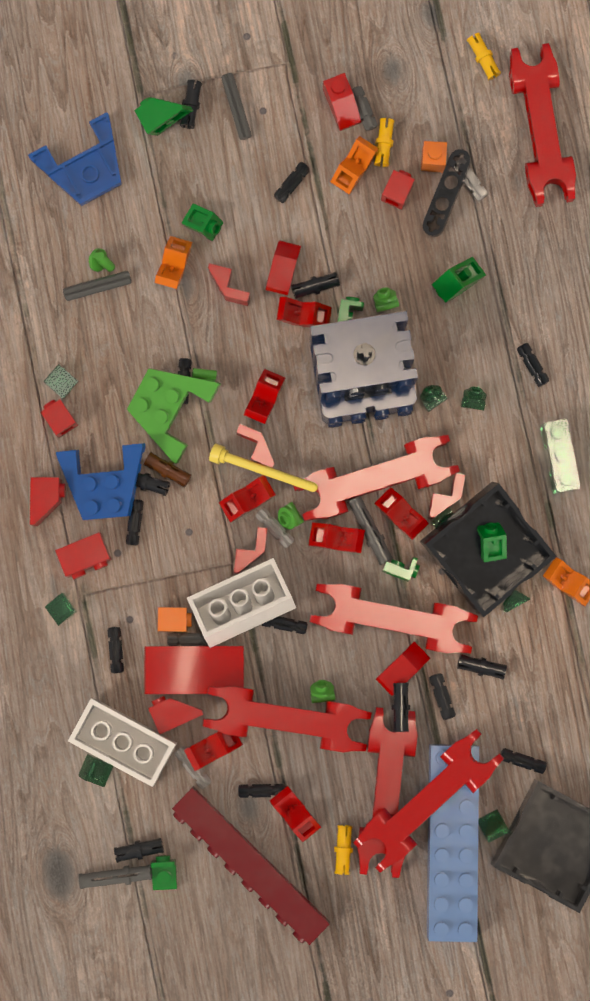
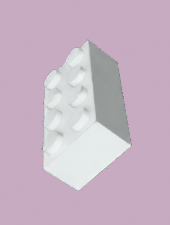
[187,558,296,648]
[68,698,177,787]

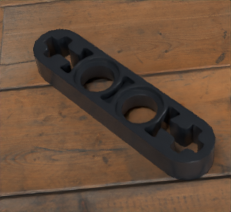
[422,149,471,237]

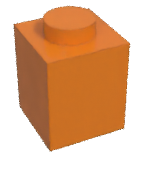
[421,141,447,173]
[158,607,192,632]

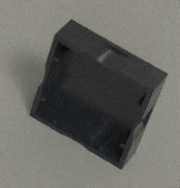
[420,481,557,617]
[491,779,590,913]

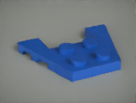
[28,112,122,206]
[56,443,146,520]

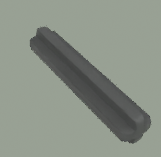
[221,73,252,140]
[63,271,131,301]

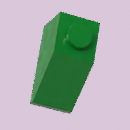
[134,97,193,136]
[431,257,486,303]

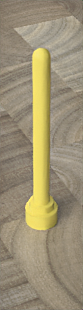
[209,444,318,492]

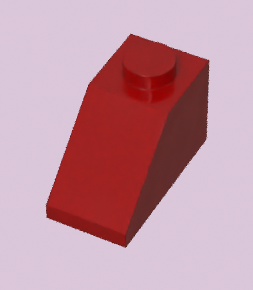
[323,73,361,131]
[30,477,66,526]
[148,696,204,734]

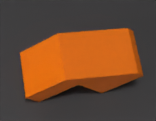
[330,136,379,194]
[154,236,193,289]
[543,557,590,606]

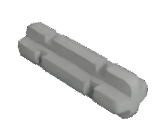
[455,158,488,201]
[256,508,294,548]
[175,746,211,789]

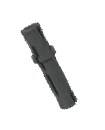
[347,496,393,565]
[79,865,152,889]

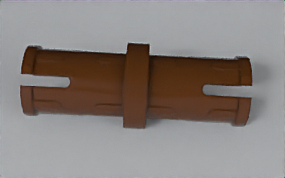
[143,452,192,488]

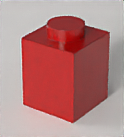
[381,170,415,210]
[40,399,78,438]

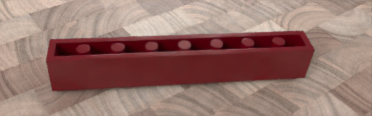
[172,786,330,945]

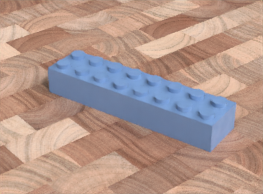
[427,744,479,942]

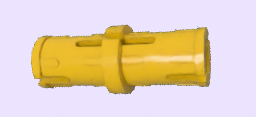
[467,32,501,80]
[374,118,395,167]
[334,825,353,875]

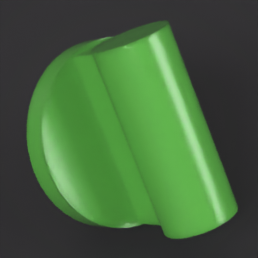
[89,248,115,272]
[373,287,399,313]
[192,368,217,381]
[278,502,304,530]
[310,680,335,703]

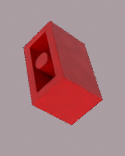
[55,532,112,580]

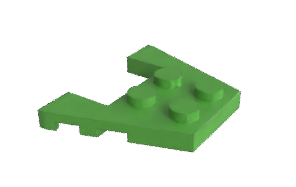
[127,368,221,464]

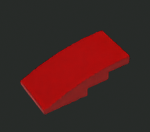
[144,646,244,694]

